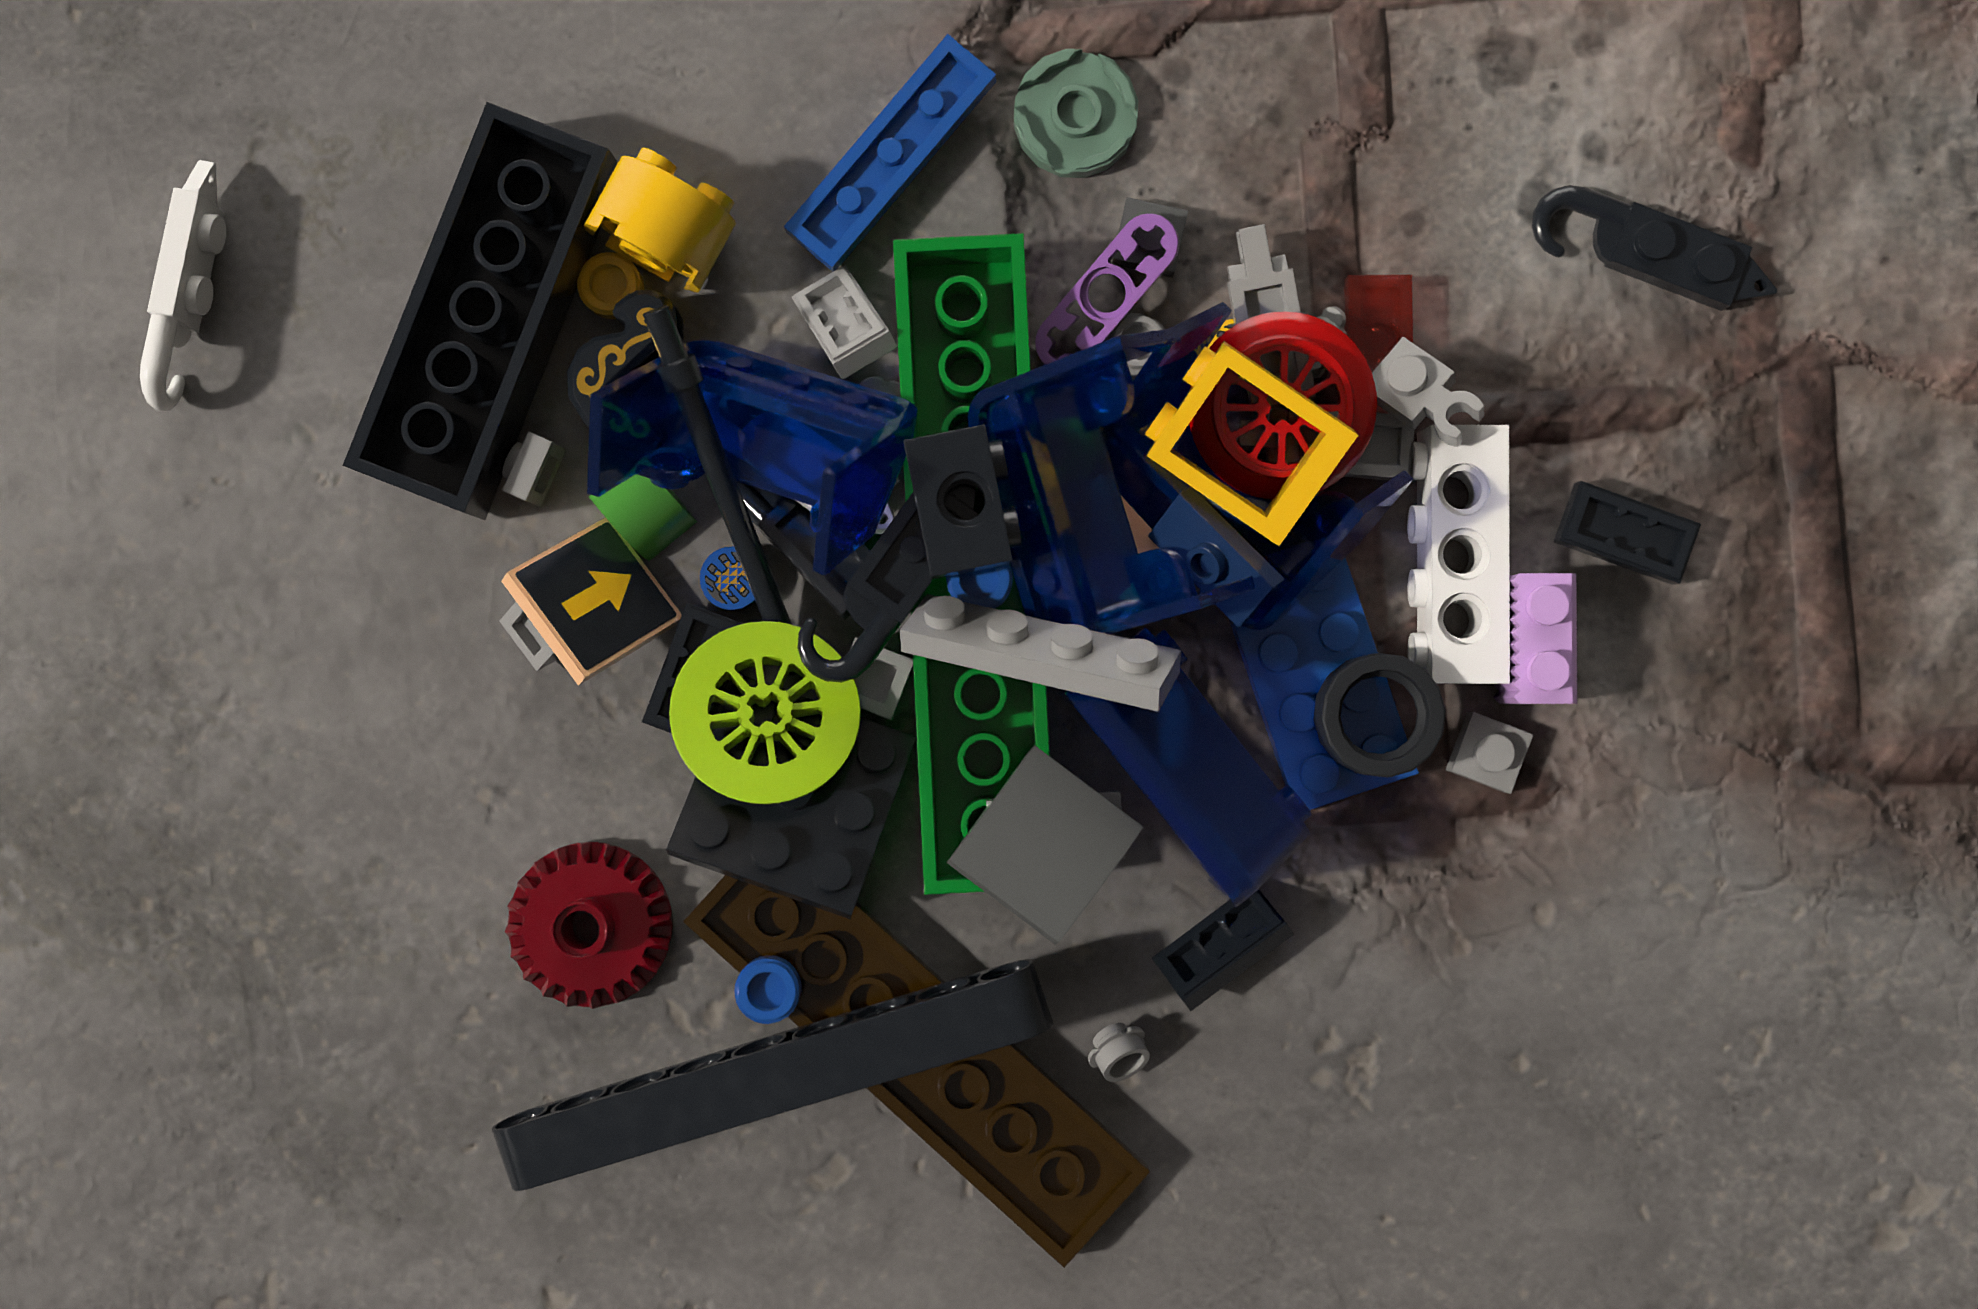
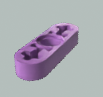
[1035,214,1179,371]

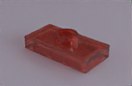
[1344,275,1413,372]

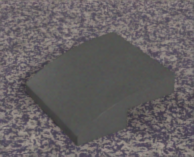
[946,745,1143,945]

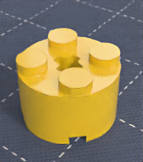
[584,147,736,293]

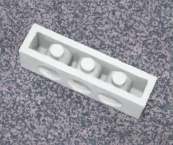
[1407,425,1510,684]

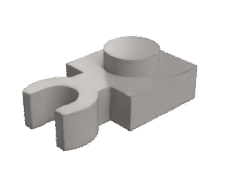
[1372,337,1484,447]

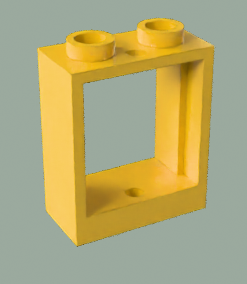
[1145,341,1358,546]

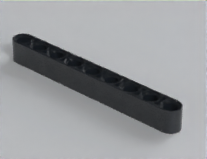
[492,959,1054,1191]

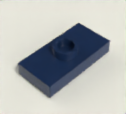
[1148,487,1285,628]

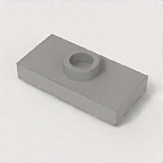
[792,265,898,380]

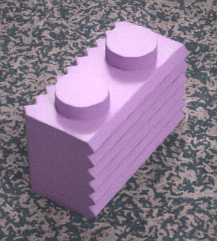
[1493,573,1577,704]

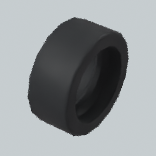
[1313,653,1446,778]

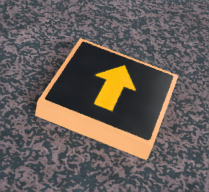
[501,517,682,686]

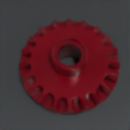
[505,842,673,1009]

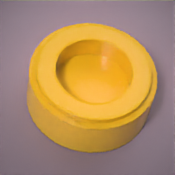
[577,252,644,319]

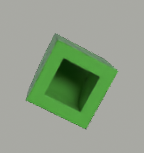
[589,456,698,561]

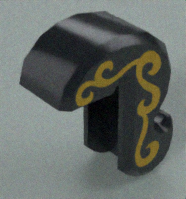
[567,289,684,452]

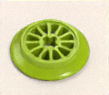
[669,621,861,804]

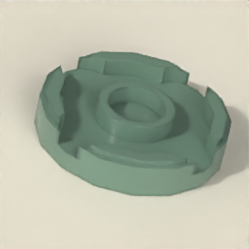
[1014,49,1138,178]

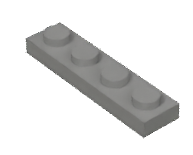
[900,594,1181,712]

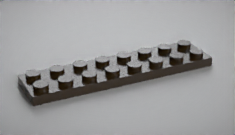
[683,875,1150,1268]

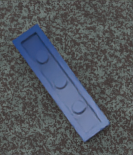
[784,34,996,272]

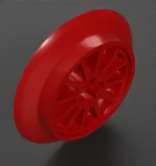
[1189,311,1377,500]

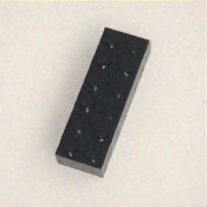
[342,102,618,520]

